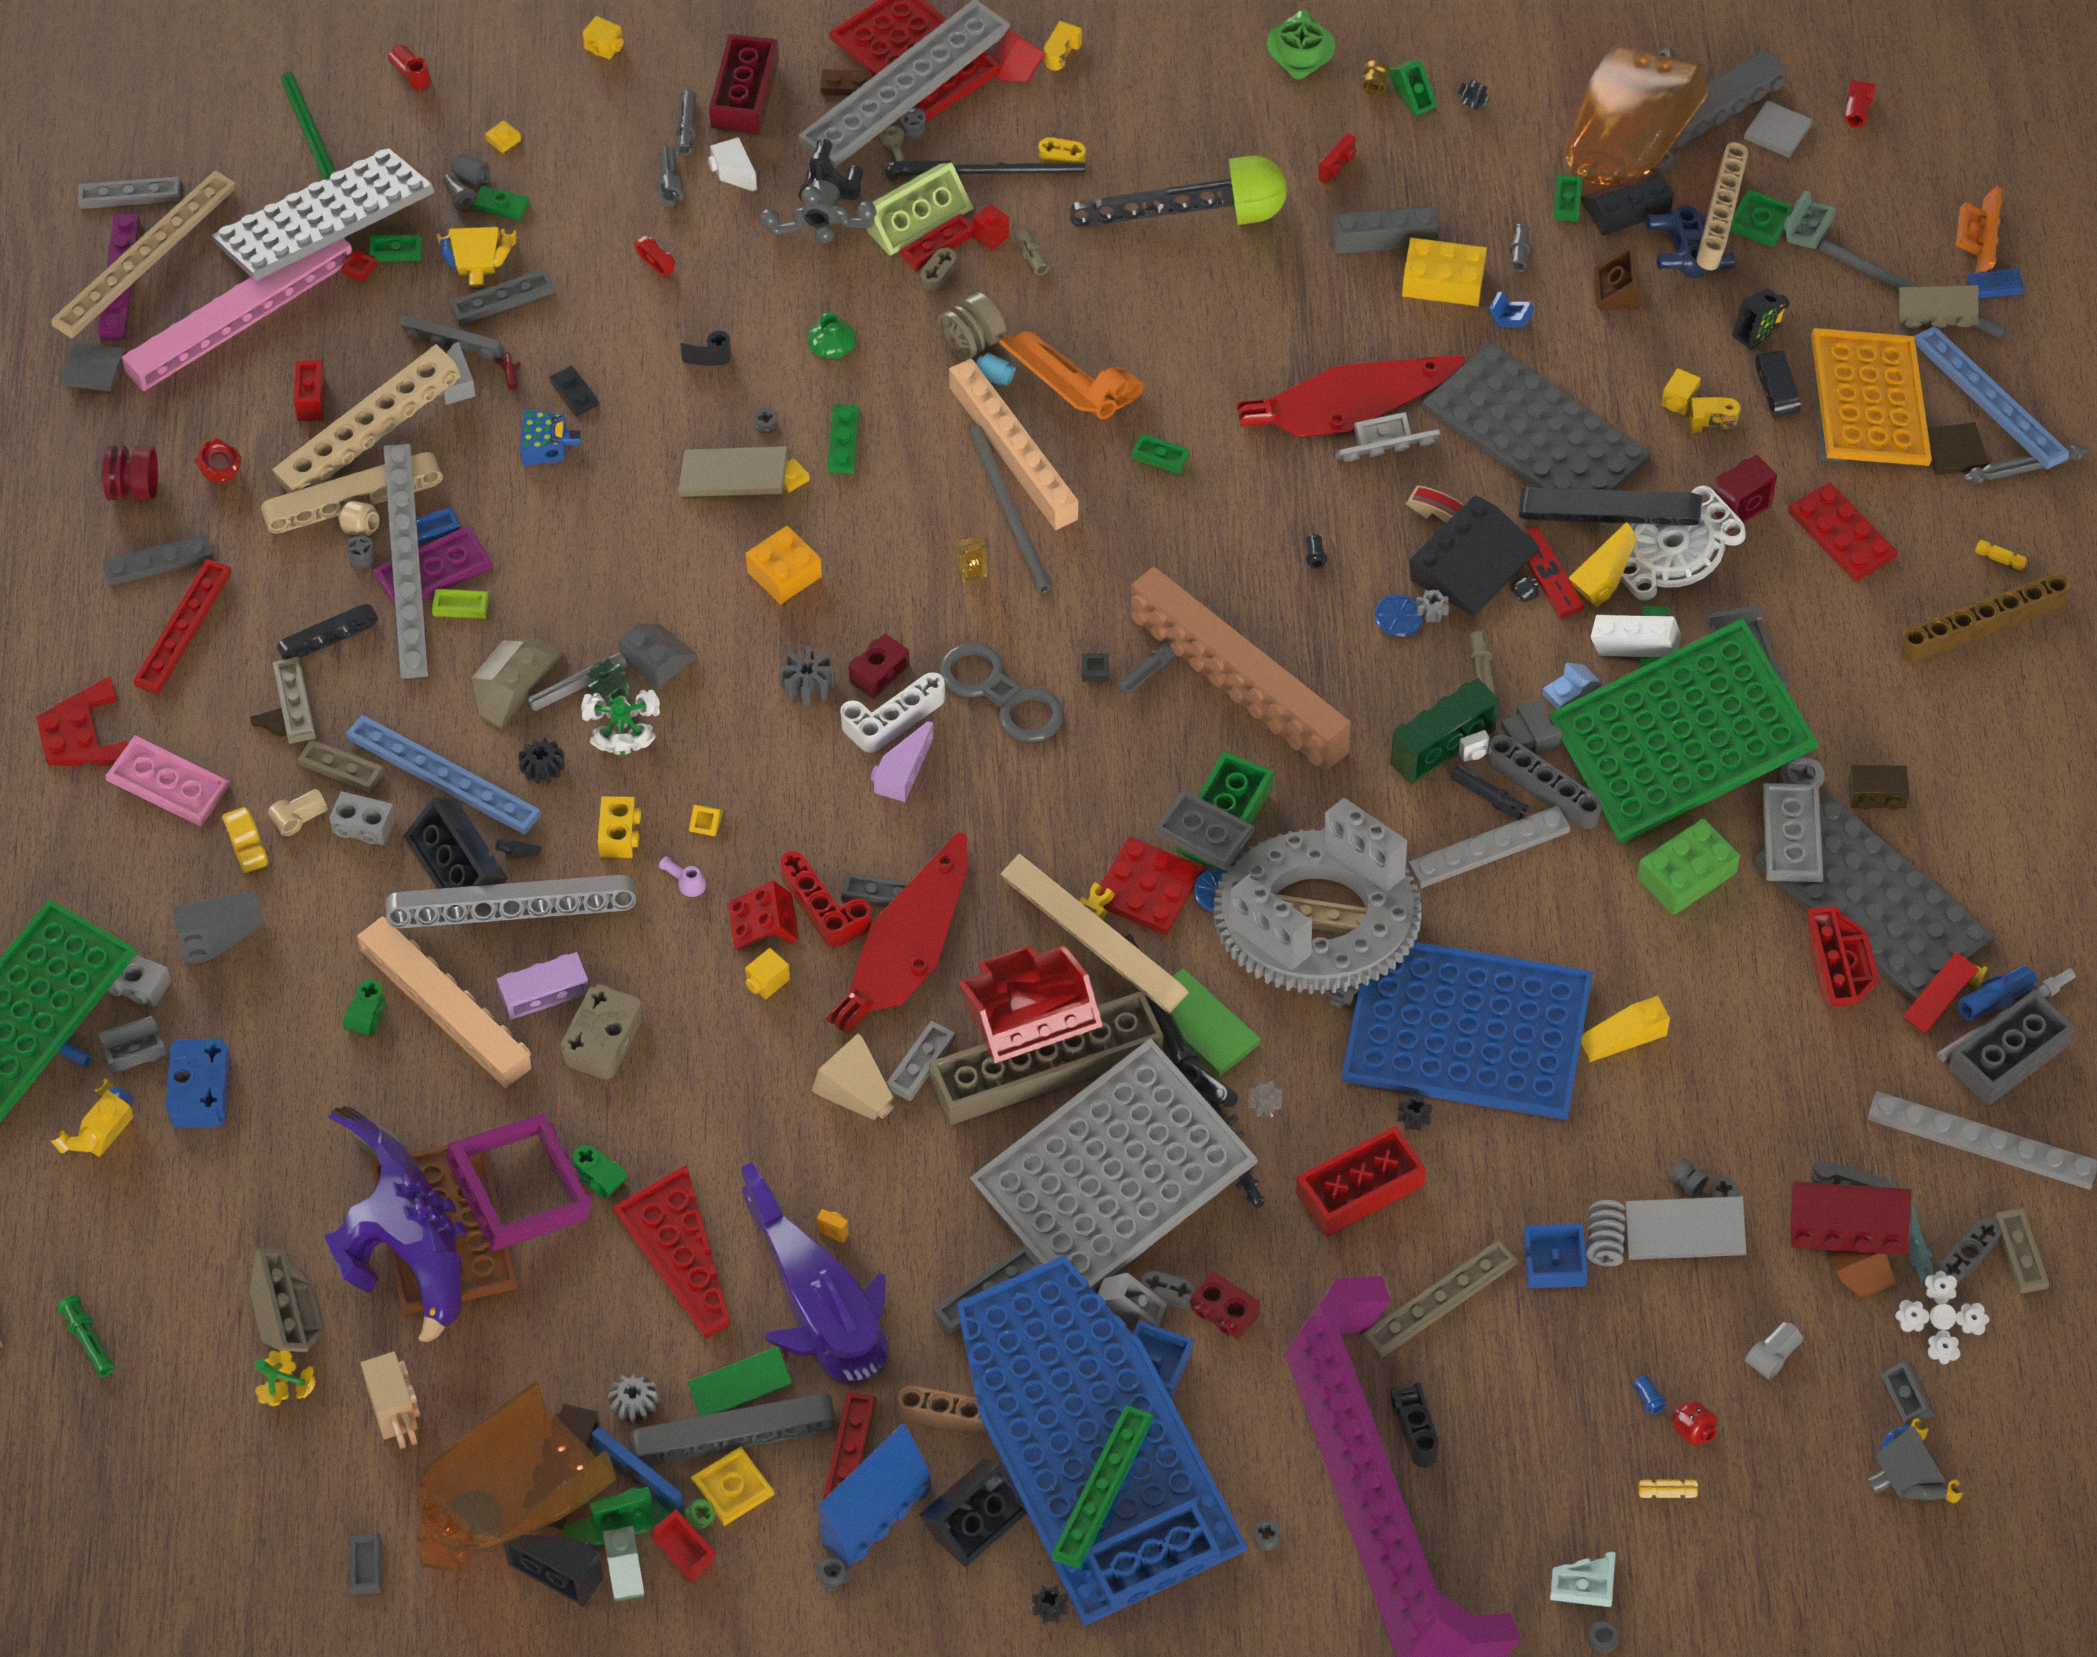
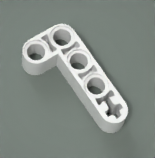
[840,672,945,753]

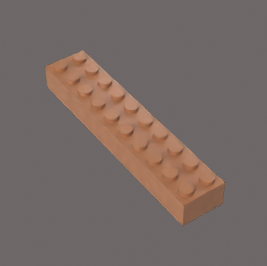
[1131,566,1351,772]

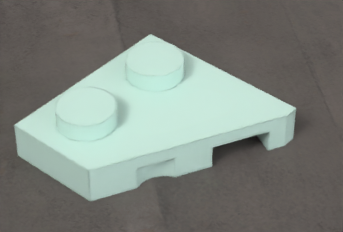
[1550,1552,1615,1607]

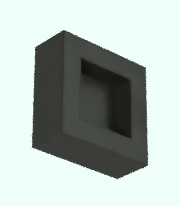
[1082,653,1109,682]

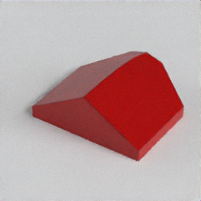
[990,28,1046,82]

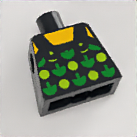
[1732,288,1790,350]

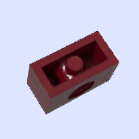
[848,633,910,699]

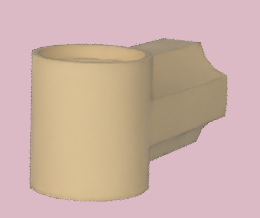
[268,789,328,836]

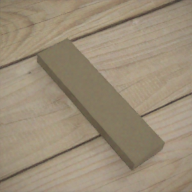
[272,657,316,744]

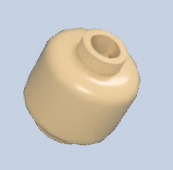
[338,501,379,537]

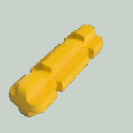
[1975,540,2028,571]
[1638,1480,1698,1498]

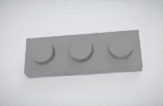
[886,1021,956,1102]

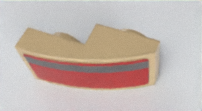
[1406,485,1465,523]

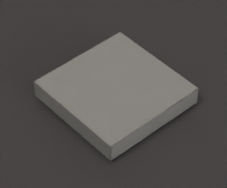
[1744,100,1812,158]

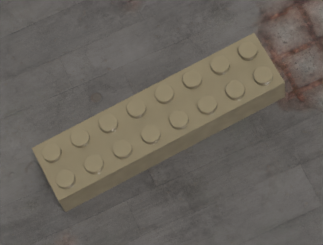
[929,991,1163,1125]

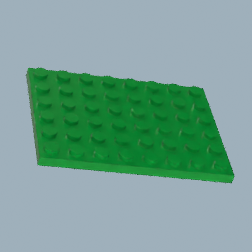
[1547,618,1819,845]

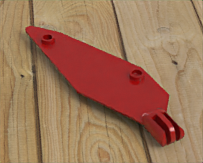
[1236,355,1466,438]
[826,833,967,1035]

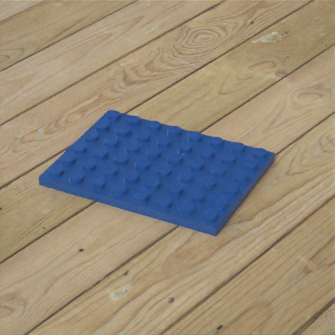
[1341,941,1593,1120]

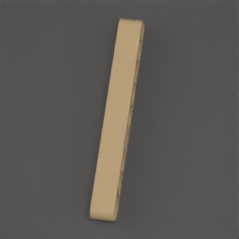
[1000,854,1189,1014]

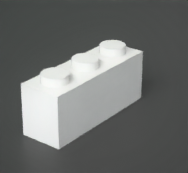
[1591,615,1682,657]

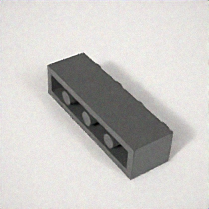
[1332,206,1438,254]

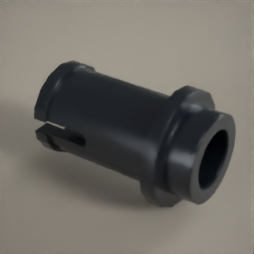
[1305,534,1327,569]

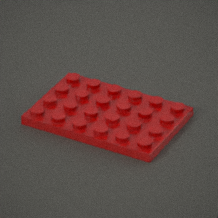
[829,0,1001,122]

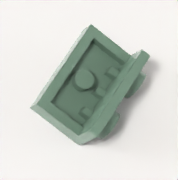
[1784,191,1836,249]

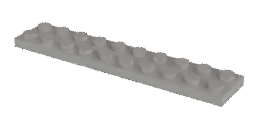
[799,0,1010,168]

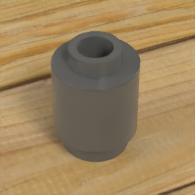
[451,154,490,186]

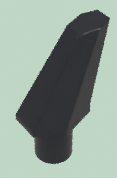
[495,839,542,857]

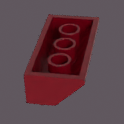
[1790,1181,1912,1256]

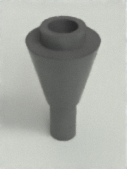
[443,174,476,210]

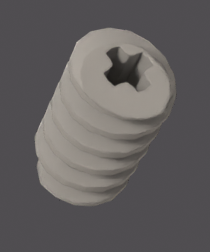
[1586,1200,1626,1267]

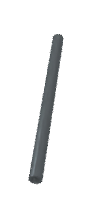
[1819,239,2007,340]
[969,426,1051,593]

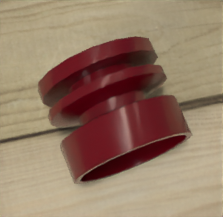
[102,445,159,502]

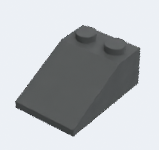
[173,890,265,964]

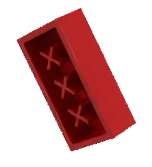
[1296,1125,1426,1237]

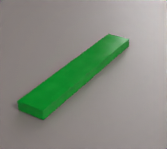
[1051,1405,1154,1569]

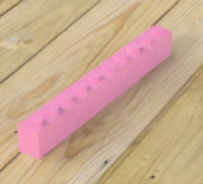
[122,238,352,392]

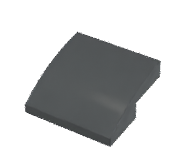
[61,342,126,391]

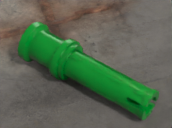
[56,1295,115,1377]

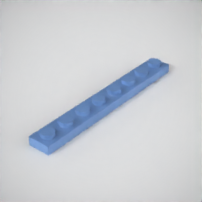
[1914,326,2069,469]
[346,714,541,835]

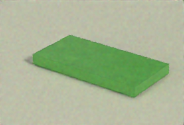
[1171,968,1261,1077]

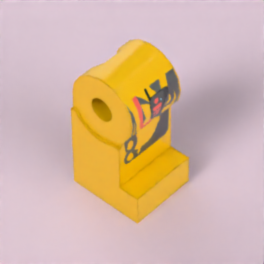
[1044,21,1082,70]
[1689,397,1740,433]

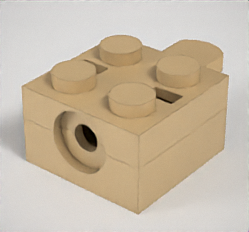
[360,1351,420,1449]

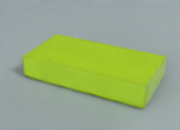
[432,589,489,619]

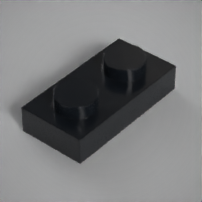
[550,365,599,417]

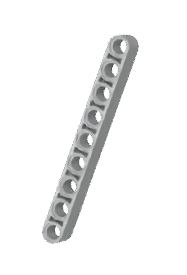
[385,875,636,928]

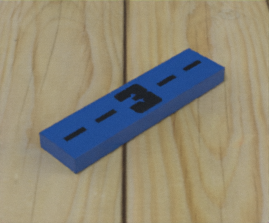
[591,1427,684,1513]

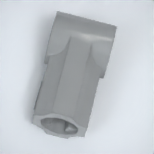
[1745,1322,1803,1380]

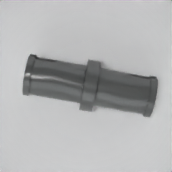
[1510,224,1530,272]

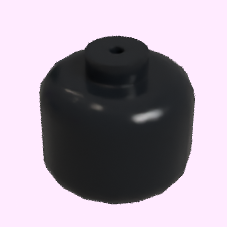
[1511,575,1539,602]

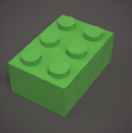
[1637,818,1740,916]

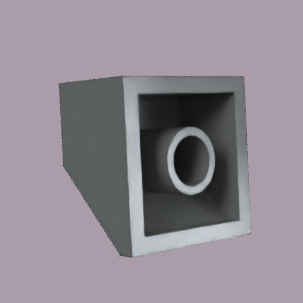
[619,624,697,689]

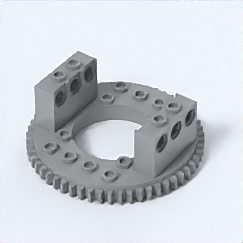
[1214,798,1422,994]

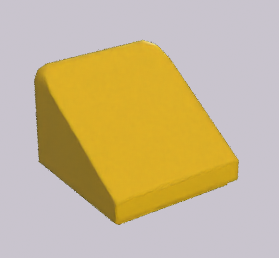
[689,804,724,837]

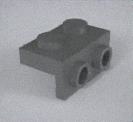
[99,1016,167,1073]

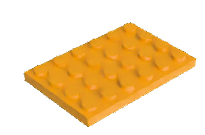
[1811,328,1932,466]

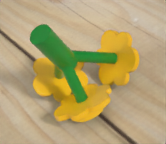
[254,1350,315,1406]

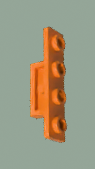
[1956,186,2002,273]

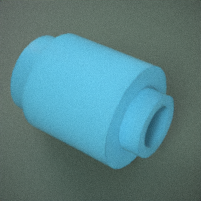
[976,353,1016,386]

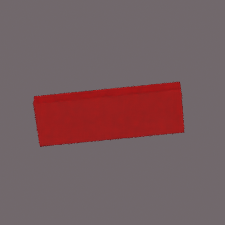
[900,214,973,271]
[1903,952,1979,1035]

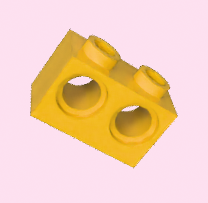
[597,796,641,858]

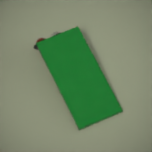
[687,1347,793,1416]

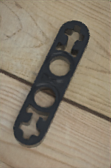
[277,604,378,660]

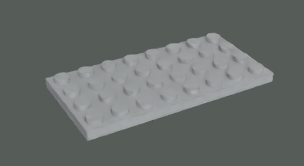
[212,148,435,281]

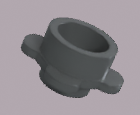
[815,1557,851,1591]

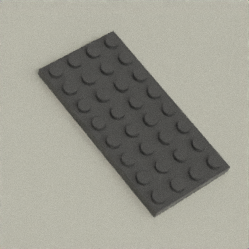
[1422,342,1651,490]
[1753,797,1995,1003]

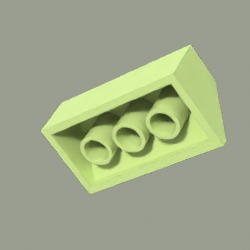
[866,163,974,255]

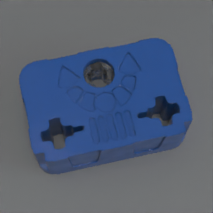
[165,1038,231,1127]

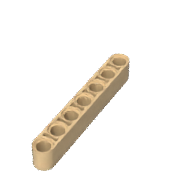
[1697,142,1748,270]
[261,452,443,534]

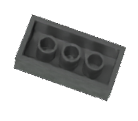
[1948,990,2075,1107]

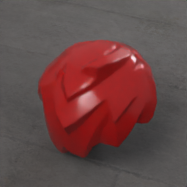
[194,438,242,483]

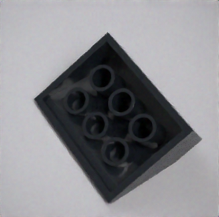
[1409,495,1540,616]

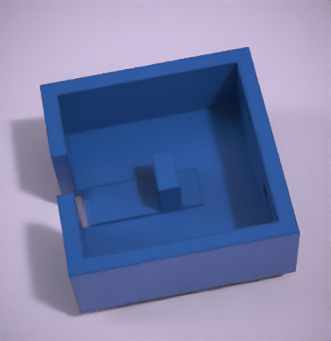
[1523,1224,1588,1288]
[1133,1321,1194,1399]

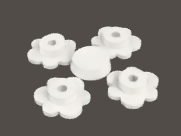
[1895,1271,1989,1364]

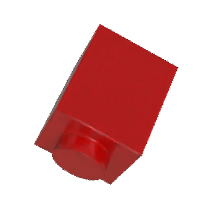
[973,203,1009,251]

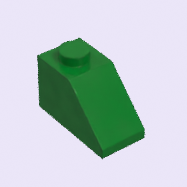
[1388,60,1438,116]

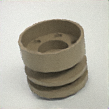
[938,292,1006,361]

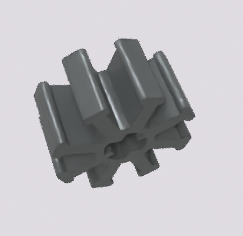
[780,646,835,706]

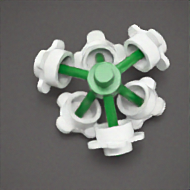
[581,689,660,755]

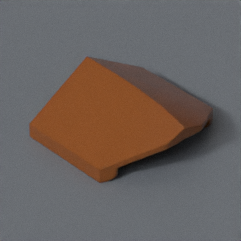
[1832,1251,1896,1299]

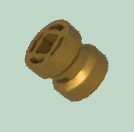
[1361,60,1389,96]

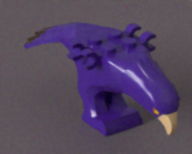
[324,1106,467,1342]

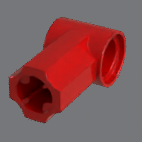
[388,44,431,90]
[1845,80,1876,129]

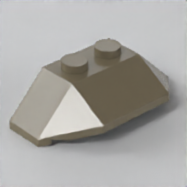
[472,639,564,729]
[250,1248,324,1352]

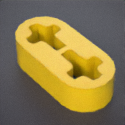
[1038,137,1085,163]

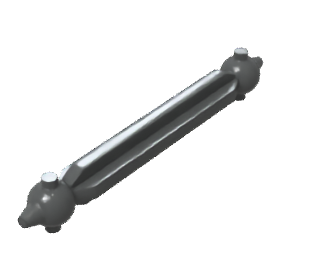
[1964,445,2089,483]

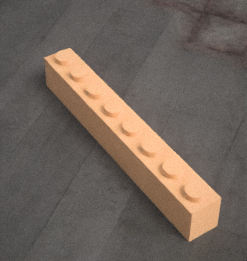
[949,358,1078,531]
[357,916,532,1089]

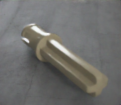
[1470,631,1495,694]

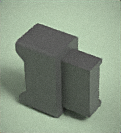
[1501,699,1562,754]

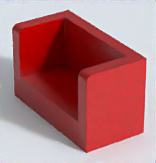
[293,360,326,421]
[651,1510,717,1583]

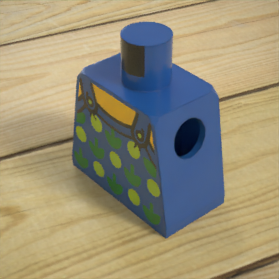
[520,410,582,465]

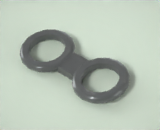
[940,643,1064,743]

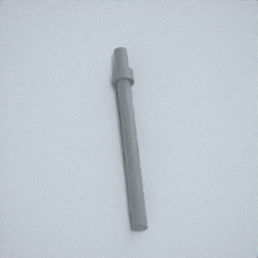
[1937,968,2076,1062]

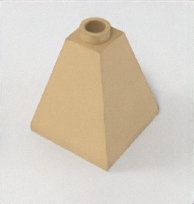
[812,1033,894,1120]

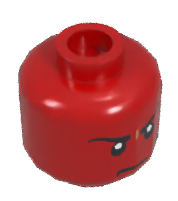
[1673,1401,1717,1446]

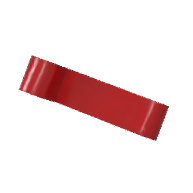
[780,851,872,947]

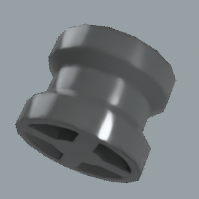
[901,108,926,140]
[346,535,375,569]

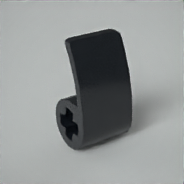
[680,331,732,366]

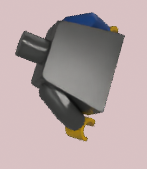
[1868,1418,1964,1503]

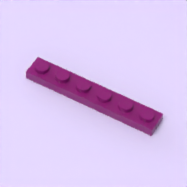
[98,214,140,339]

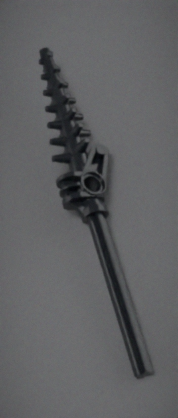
[1122,934,1265,1209]

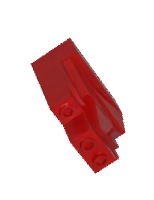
[958,945,1103,1063]

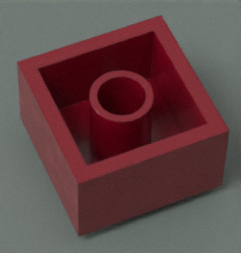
[1714,454,1777,531]

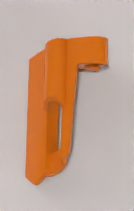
[999,331,1145,419]

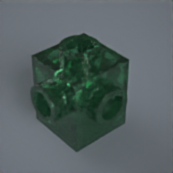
[587,658,632,707]

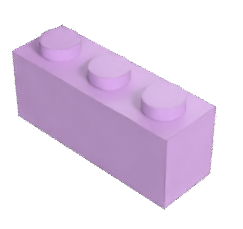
[497,952,589,1020]

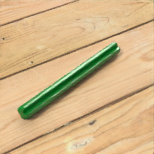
[280,72,336,180]

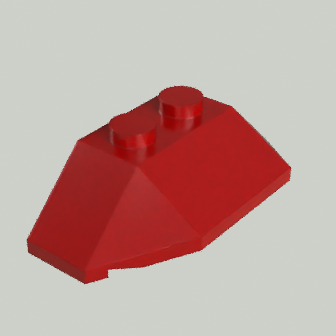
[1807,906,1880,1007]

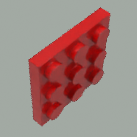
[1099,836,1204,935]

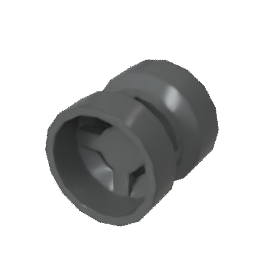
[1668,1158,1709,1198]

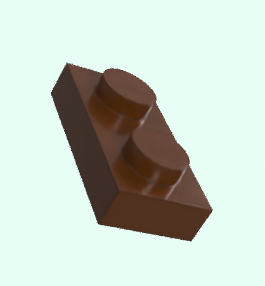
[820,69,872,96]

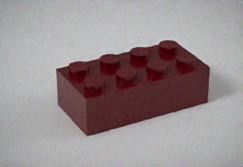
[709,34,779,134]

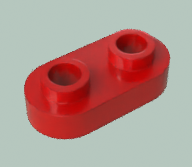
[634,236,675,278]

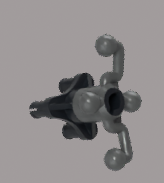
[759,139,877,244]

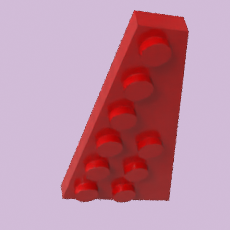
[613,1164,730,1340]

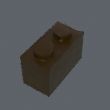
[1848,765,1909,810]

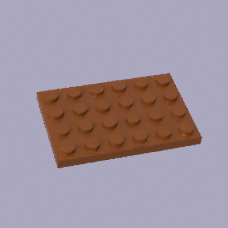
[370,1144,518,1315]

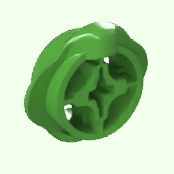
[1267,10,1335,80]

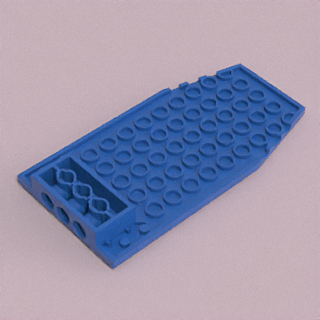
[957,1255,1248,1627]

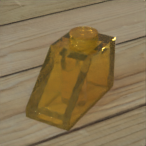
[952,536,987,583]

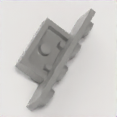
[1335,412,1441,462]

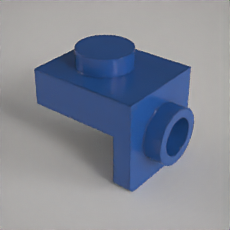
[1489,292,1534,327]

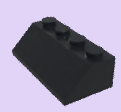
[403,797,508,907]

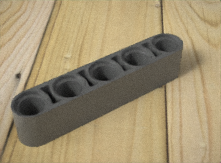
[1488,734,1602,829]

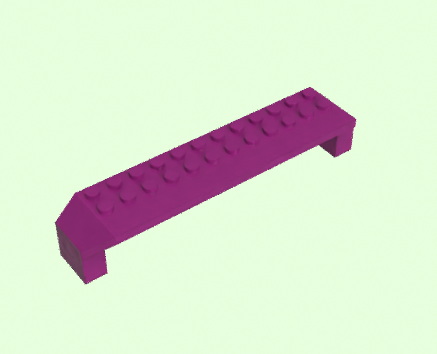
[1285,1276,1521,1657]

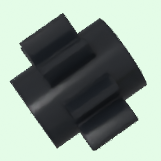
[1458,79,1491,110]
[1397,1095,1432,1131]
[1032,1585,1068,1624]

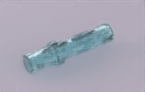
[1909,1204,1936,1287]

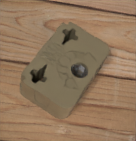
[560,984,643,1079]

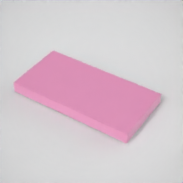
[106,735,230,827]

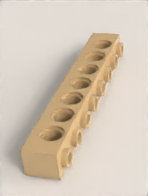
[272,344,461,493]

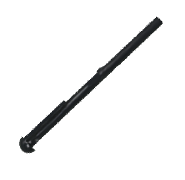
[885,160,1085,181]

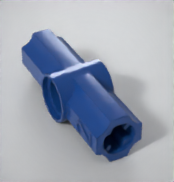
[1958,965,2038,1022]

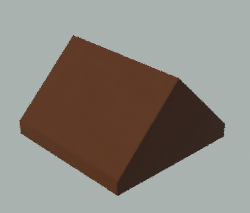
[1594,244,1640,309]

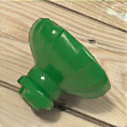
[807,312,856,359]

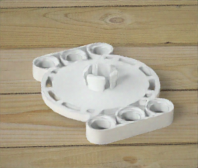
[1620,486,1746,601]

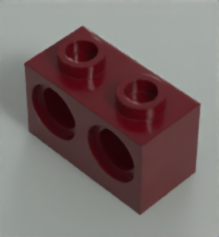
[1191,1270,1260,1340]

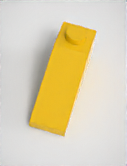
[1569,522,1637,608]
[1580,996,1670,1062]

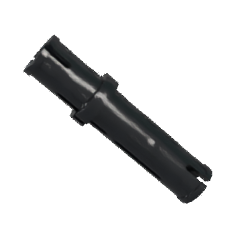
[1450,765,1528,820]

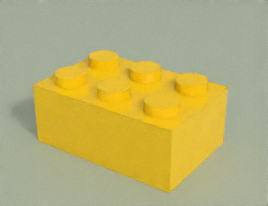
[1402,238,1487,306]

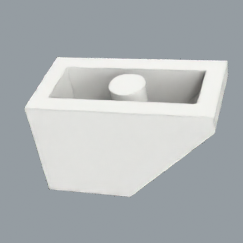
[708,137,757,191]

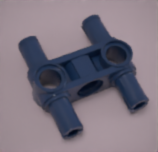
[1646,205,1735,278]

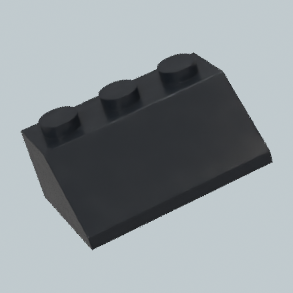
[1581,174,1674,236]
[919,1458,1027,1567]

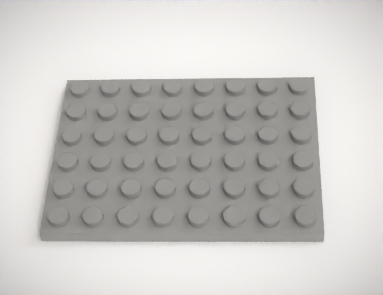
[970,1038,1258,1290]

